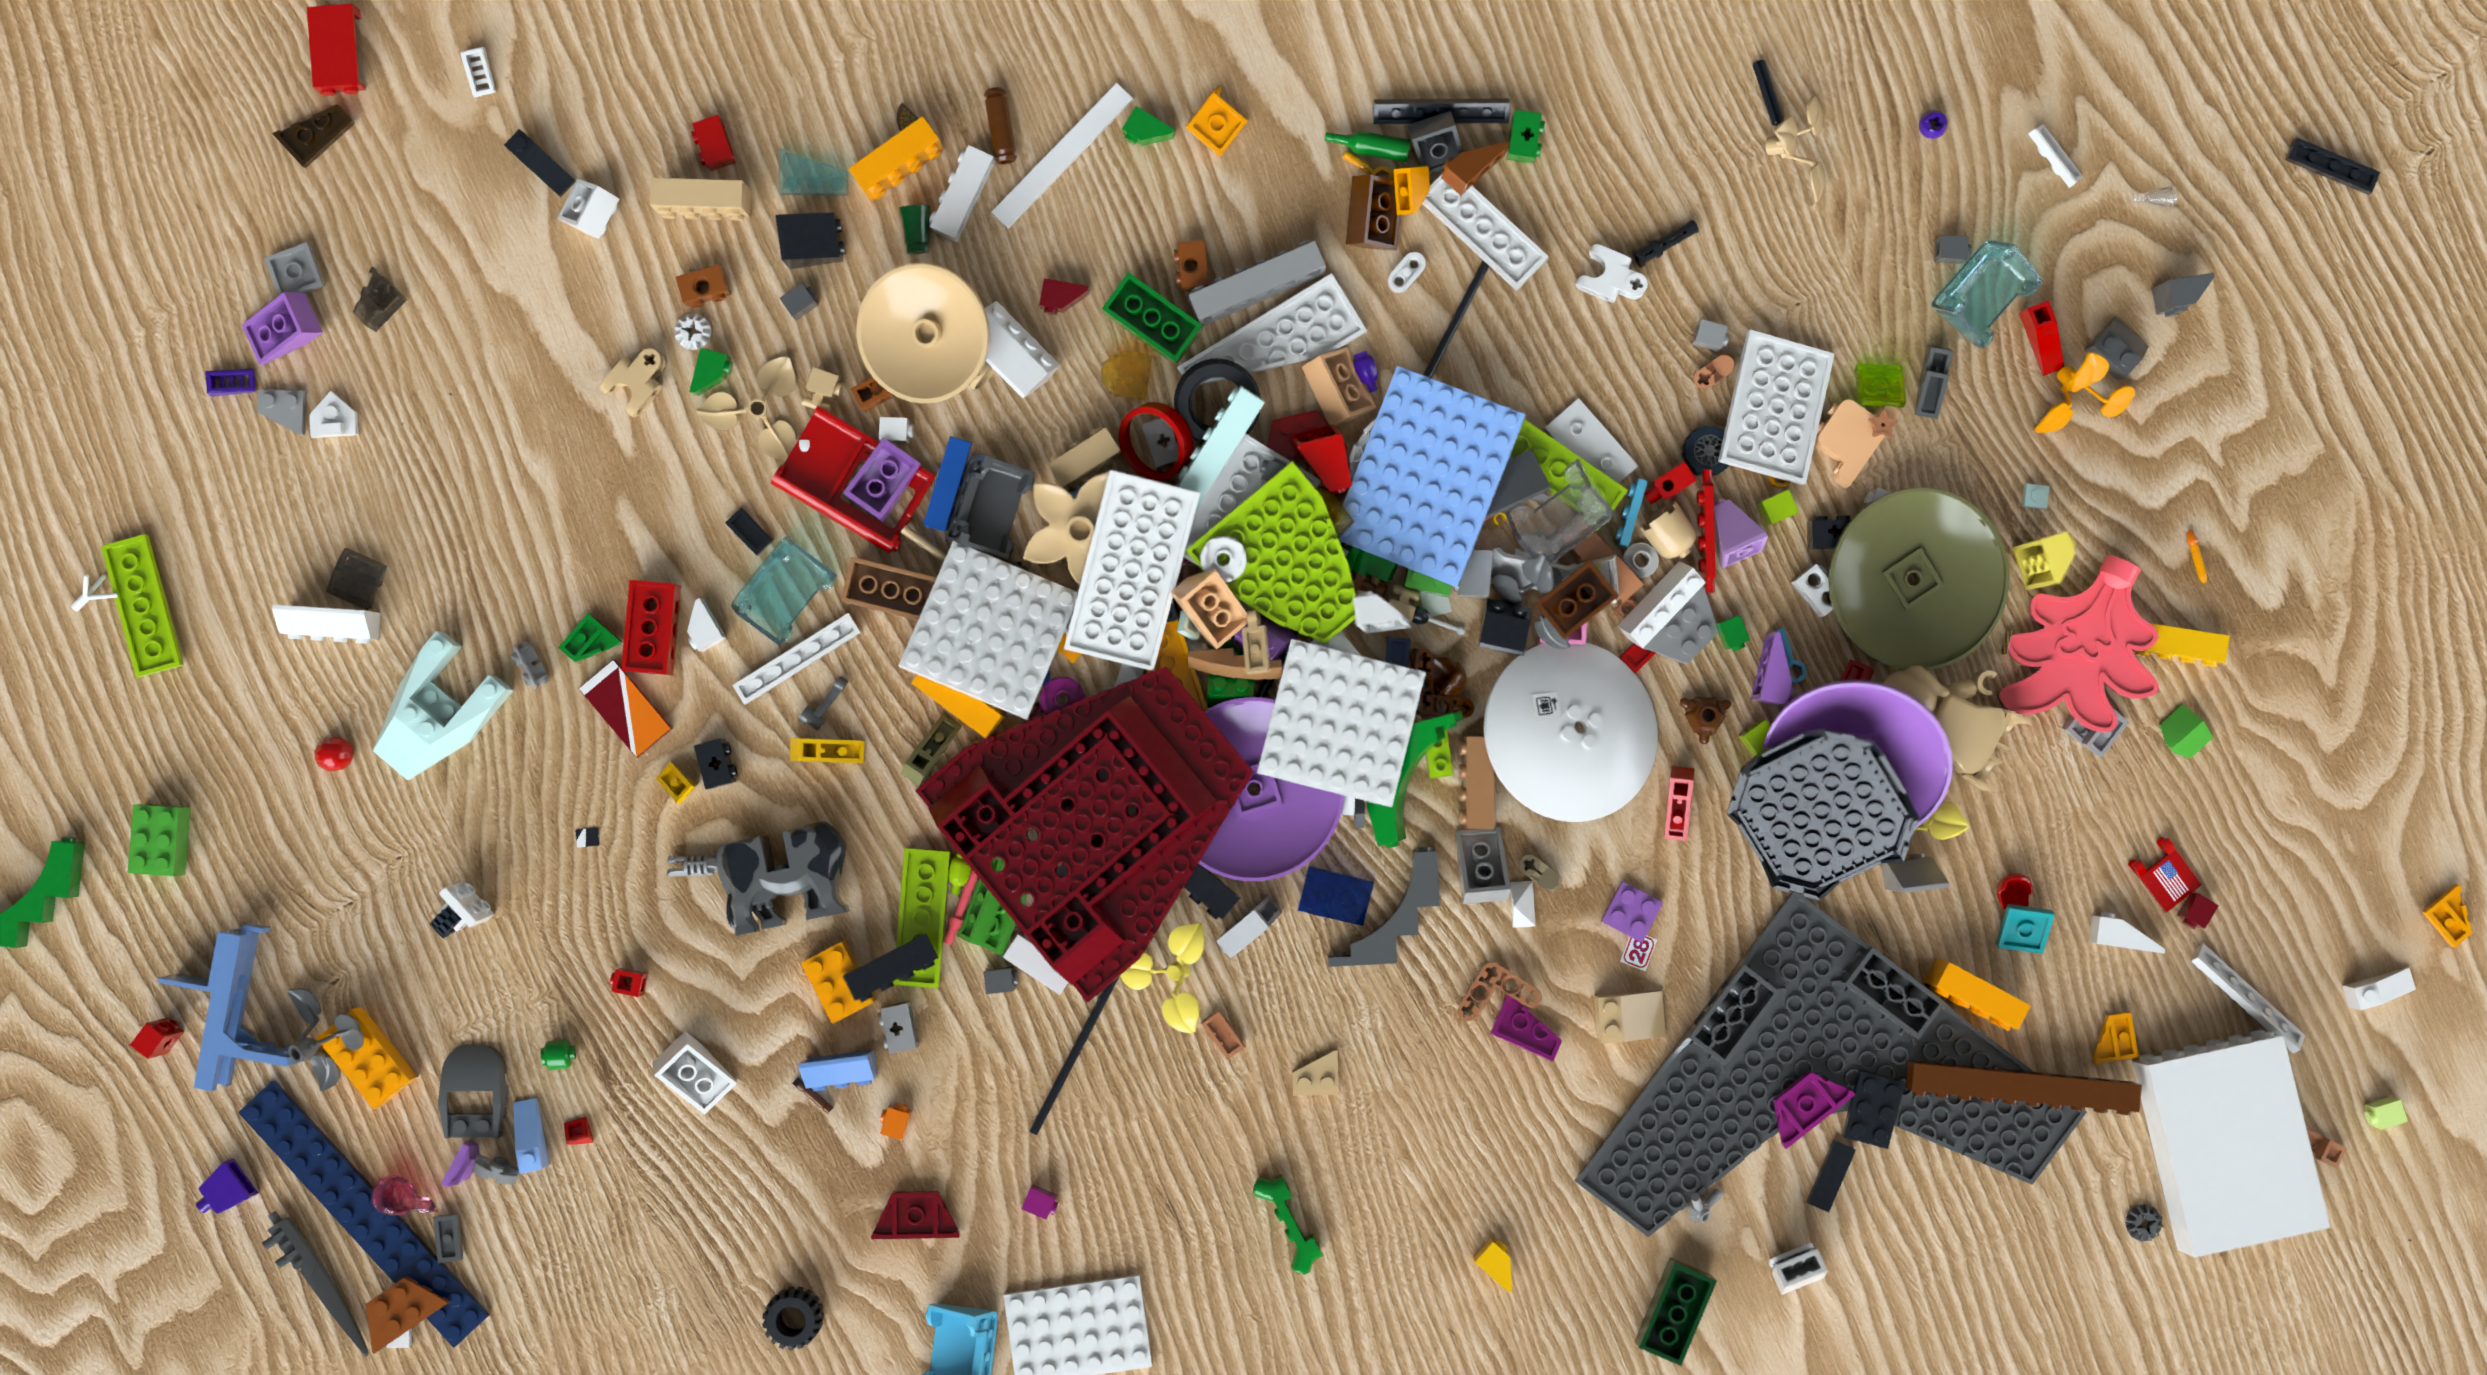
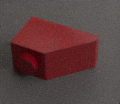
[1039,278,1090,315]

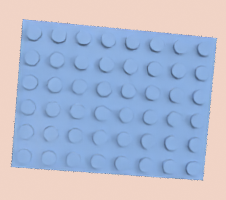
[1334,366,1526,587]

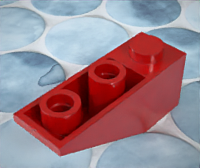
[2019,300,2065,376]

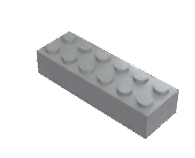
[1189,240,1326,326]

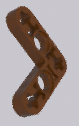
[1410,649,1474,719]

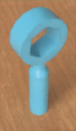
[1776,628,1807,683]

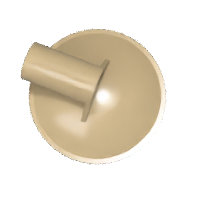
[856,263,996,403]

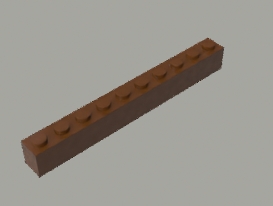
[1905,1060,2142,1115]

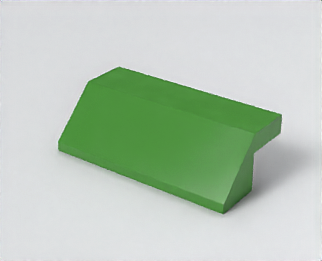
[957,858,1027,956]

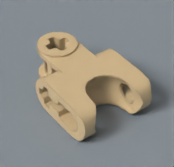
[600,348,667,417]

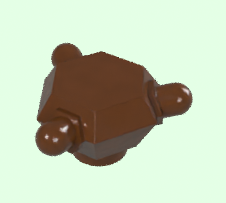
[1680,697,1731,744]

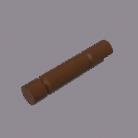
[792,1077,834,1114]

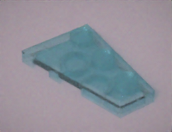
[779,148,848,196]

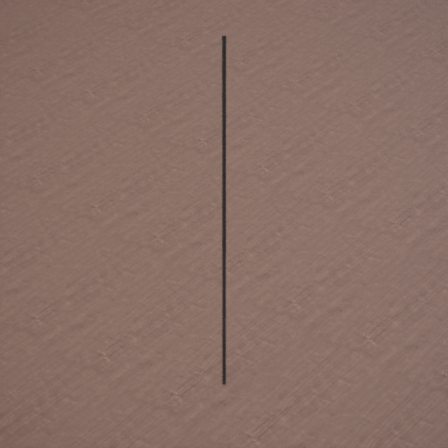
[1029,260,1489,1135]

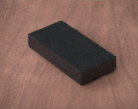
[725,507,774,556]

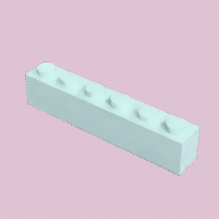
[1173,385,1265,509]

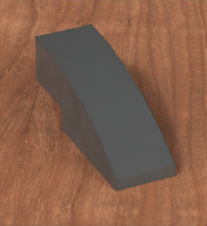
[1915,344,1954,419]

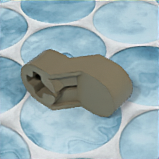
[1519,855,1562,892]

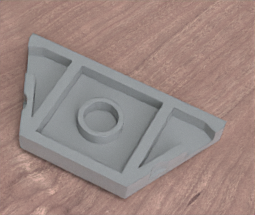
[1642,586,1719,664]

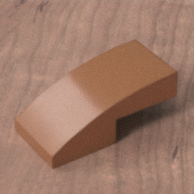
[2306,1128,2347,1169]

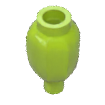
[948,852,971,895]

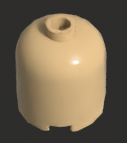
[1638,501,1696,559]

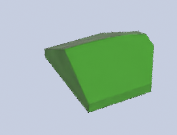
[2159,704,2213,758]

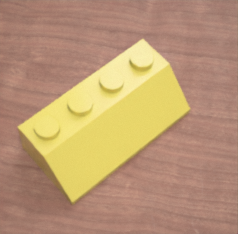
[2012,531,2075,590]

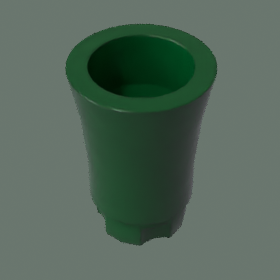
[899,205,930,254]

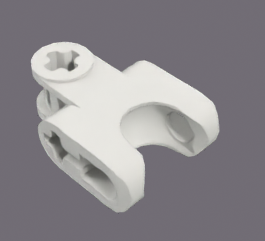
[1575,244,1648,303]

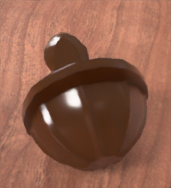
[1412,648,1467,696]

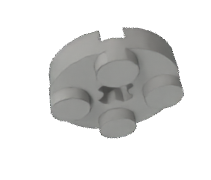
[472,1155,520,1185]

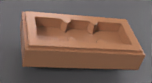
[1201,1009,1246,1060]

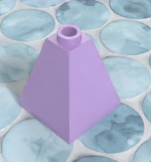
[1714,499,1768,569]

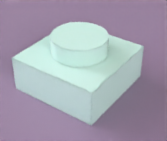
[2022,484,2049,509]
[1177,610,1200,640]

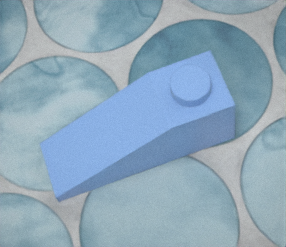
[513,1098,550,1174]

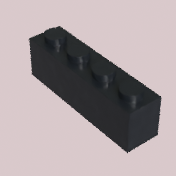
[1184,864,1241,920]
[842,933,939,1003]

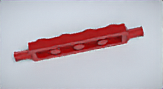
[1696,469,1716,593]

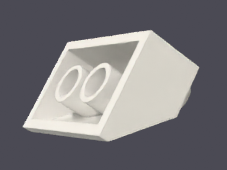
[1353,592,1412,634]

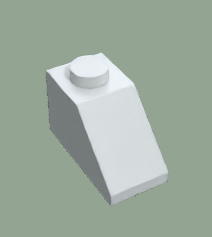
[687,598,727,652]

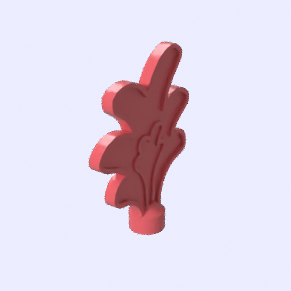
[1998,555,2159,733]

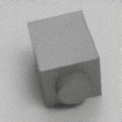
[1692,319,1729,352]

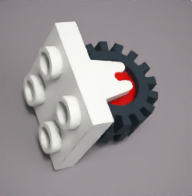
[430,881,494,938]

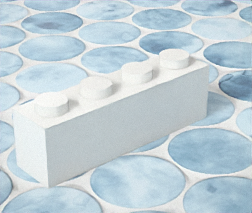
[929,145,995,243]
[1617,561,1706,648]

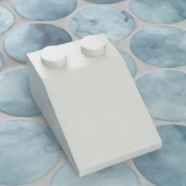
[653,1031,737,1115]

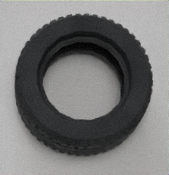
[1174,358,1261,444]

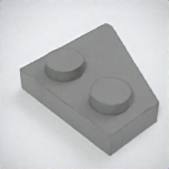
[257,389,307,435]

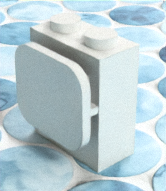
[1769,1243,1828,1295]

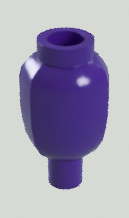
[1353,350,1378,393]

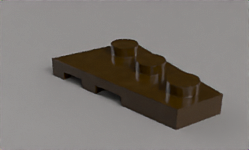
[272,104,355,169]

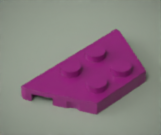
[1773,1071,1855,1149]

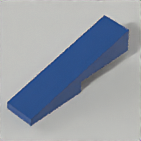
[923,436,972,532]

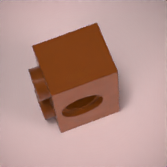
[1174,240,1209,292]
[676,265,731,308]

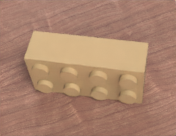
[650,178,752,221]

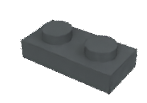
[433,1213,464,1263]

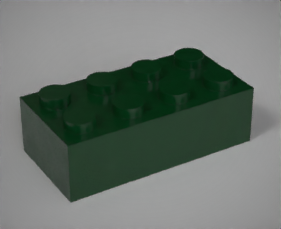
[1634,1257,1717,1366]

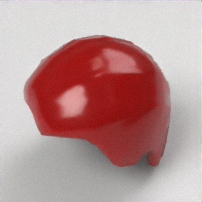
[314,737,354,771]
[1996,873,2033,910]

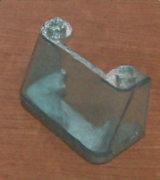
[1932,240,2043,349]
[731,536,837,646]

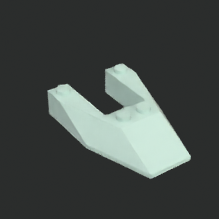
[373,631,514,780]

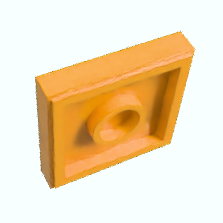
[1185,91,1248,157]

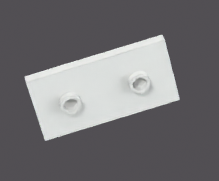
[1544,398,1638,483]

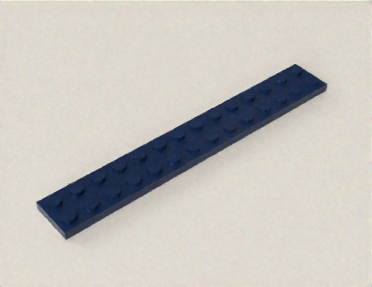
[238,1080,490,1348]

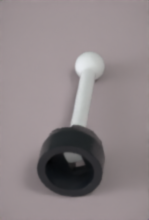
[1412,605,1465,635]

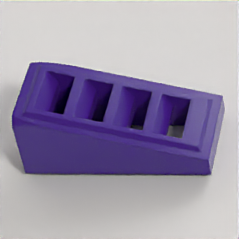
[205,369,256,396]

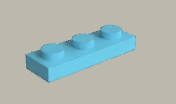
[1615,479,1648,548]

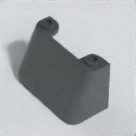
[946,455,1035,559]

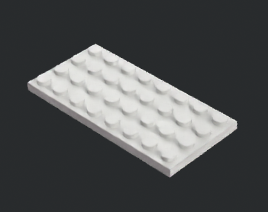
[1064,469,1200,671]

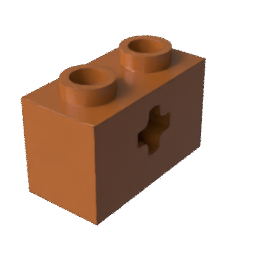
[851,377,896,412]

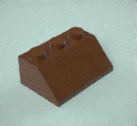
[1346,174,1401,251]

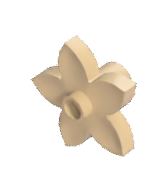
[1023,471,1109,585]

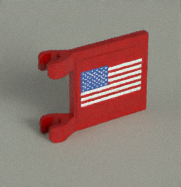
[2128,837,2202,913]

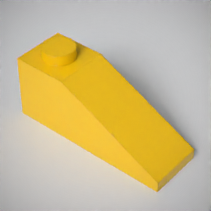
[789,738,865,763]

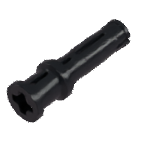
[1632,220,1699,268]

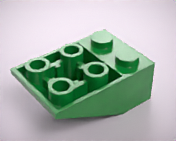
[1207,636,1254,708]

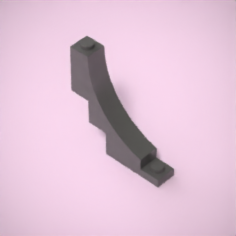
[1327,846,1440,967]

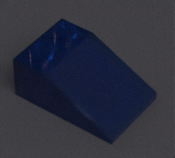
[1297,865,1374,926]

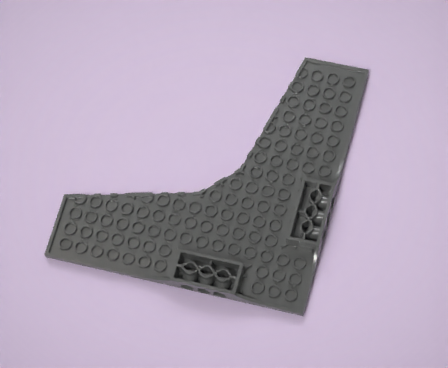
[1574,891,2087,1237]

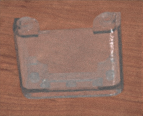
[1505,459,1613,564]

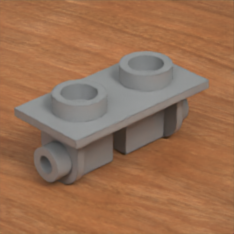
[511,642,549,690]

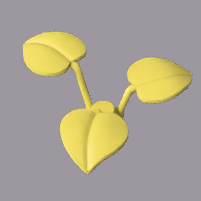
[1915,802,1970,840]
[1120,923,1205,1033]

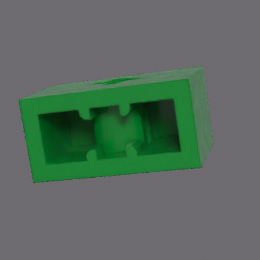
[1507,110,1545,163]

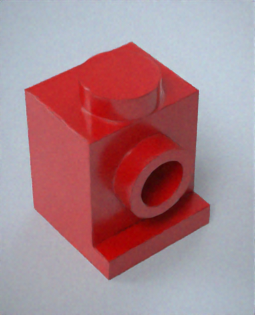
[610,968,648,997]

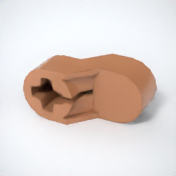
[1694,353,1735,389]

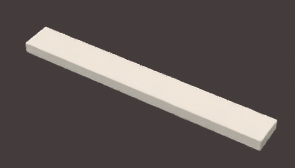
[991,83,1133,229]

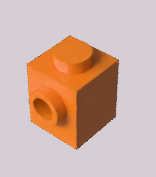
[879,1102,913,1140]

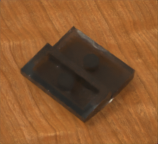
[326,548,387,610]

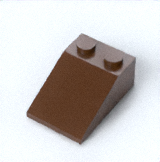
[1535,560,1619,640]

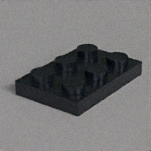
[1841,1070,1905,1149]

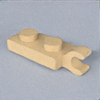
[1242,610,1271,675]

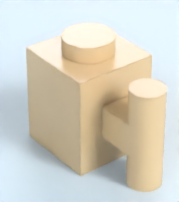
[802,367,844,412]
[1388,585,1420,630]

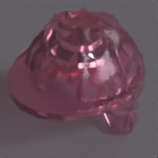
[372,1175,438,1215]

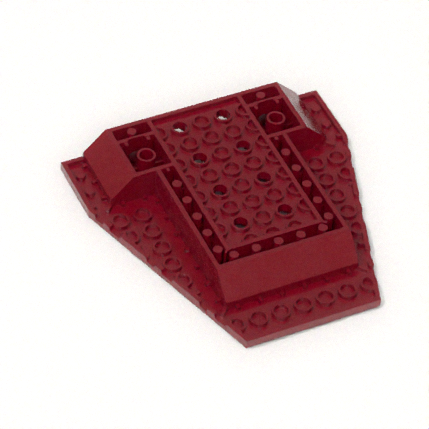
[915,666,1254,1003]

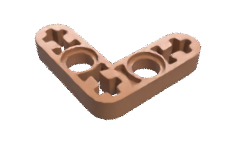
[1458,962,1542,1022]

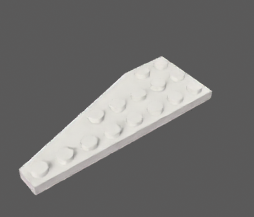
[1177,273,1367,385]

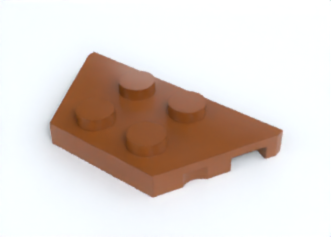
[366,1276,450,1354]

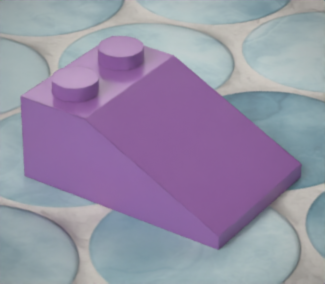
[242,292,323,365]
[843,437,921,523]
[1750,632,1794,706]

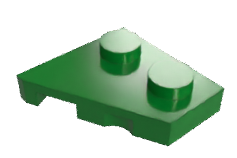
[558,613,623,663]

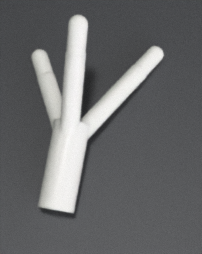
[71,574,118,611]

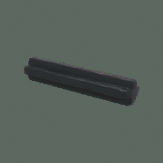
[1753,59,1785,126]

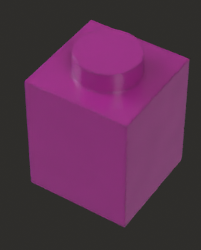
[1021,1184,1059,1220]

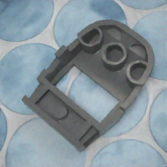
[438,1045,509,1138]

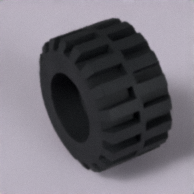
[762,1286,824,1350]

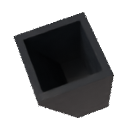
[775,212,846,269]

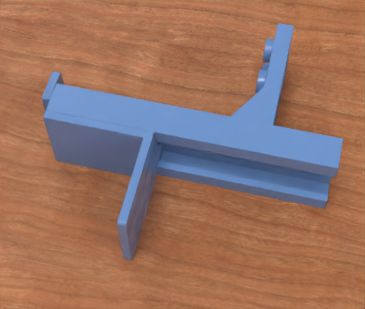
[158,924,305,1091]

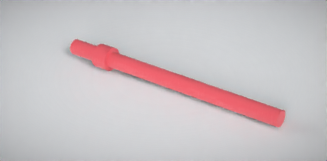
[943,869,978,945]

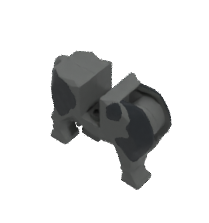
[716,821,850,936]

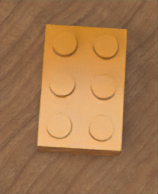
[801,940,877,1024]

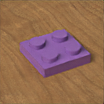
[1601,881,1663,943]

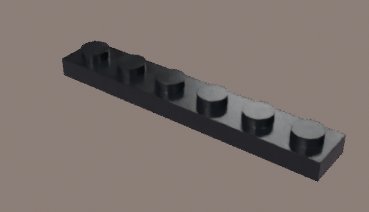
[1373,98,1510,124]

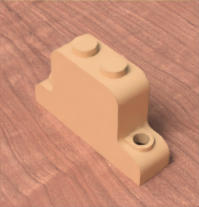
[1815,399,1901,489]

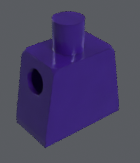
[196,1158,258,1214]

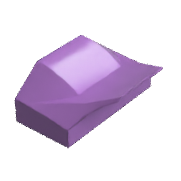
[441,1140,480,1187]

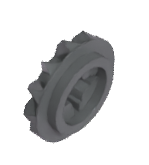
[2125,1204,2163,1242]

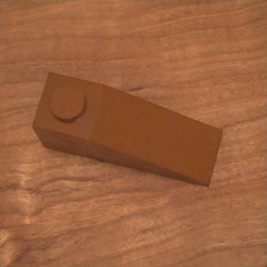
[1441,141,1510,195]

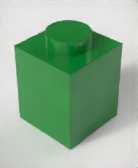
[1716,615,1750,652]

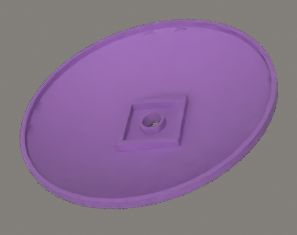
[1763,680,1952,828]
[1199,697,1344,881]

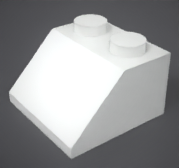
[557,179,619,239]

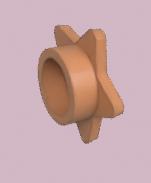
[1868,410,1898,438]
[1613,595,1637,619]

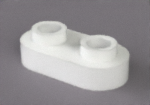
[1388,252,1426,293]

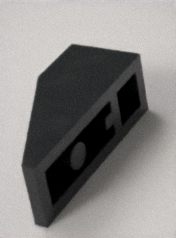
[504,129,576,197]

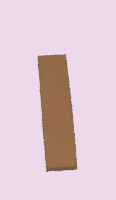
[1187,648,1282,680]

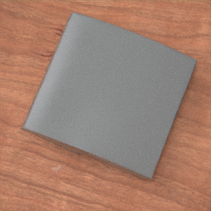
[2062,709,2129,758]

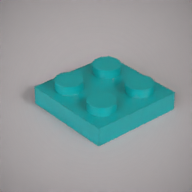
[1996,904,2055,954]

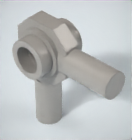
[1688,1189,1723,1223]

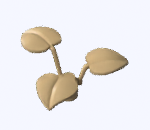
[1766,96,1826,203]
[696,357,796,461]

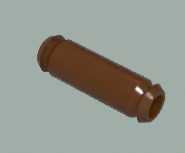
[984,87,1017,165]

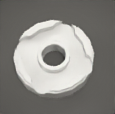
[1201,536,1247,582]

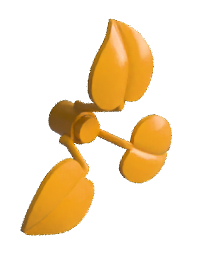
[2034,352,2135,433]

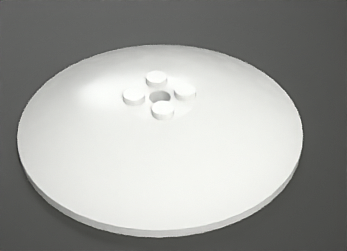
[1484,642,1658,822]

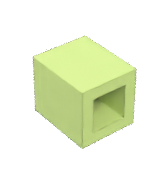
[2364,1096,2408,1130]

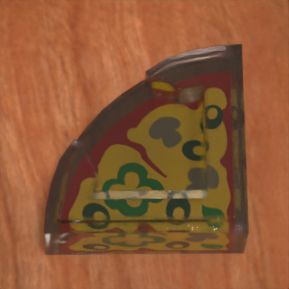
[896,103,919,132]

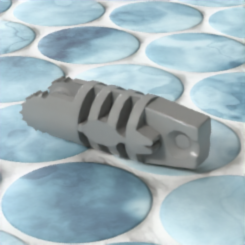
[667,855,718,877]

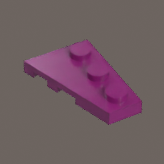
[1489,994,1562,1062]

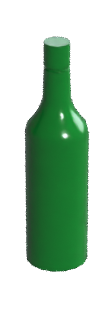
[1324,131,1410,162]

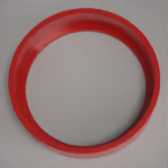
[1118,402,1193,481]

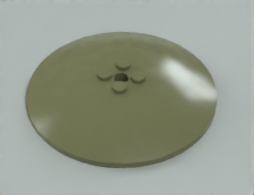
[1829,488,2010,670]

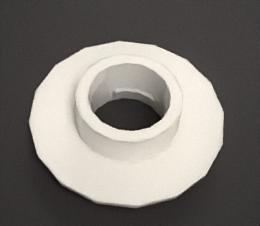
[1623,542,1659,578]

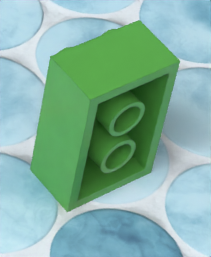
[128,804,191,876]

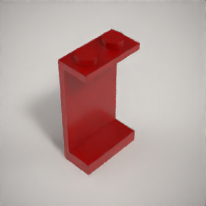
[307,3,366,96]

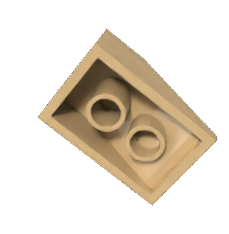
[1594,990,1666,1044]

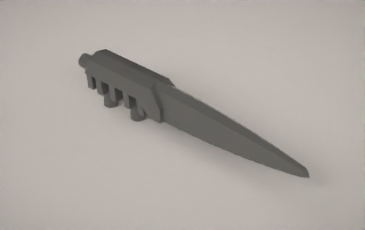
[262,1211,369,1357]

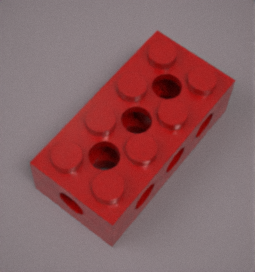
[621,580,681,676]

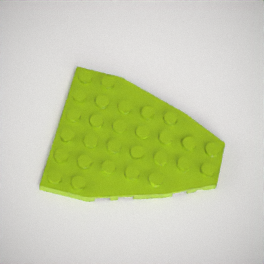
[1186,461,1356,644]

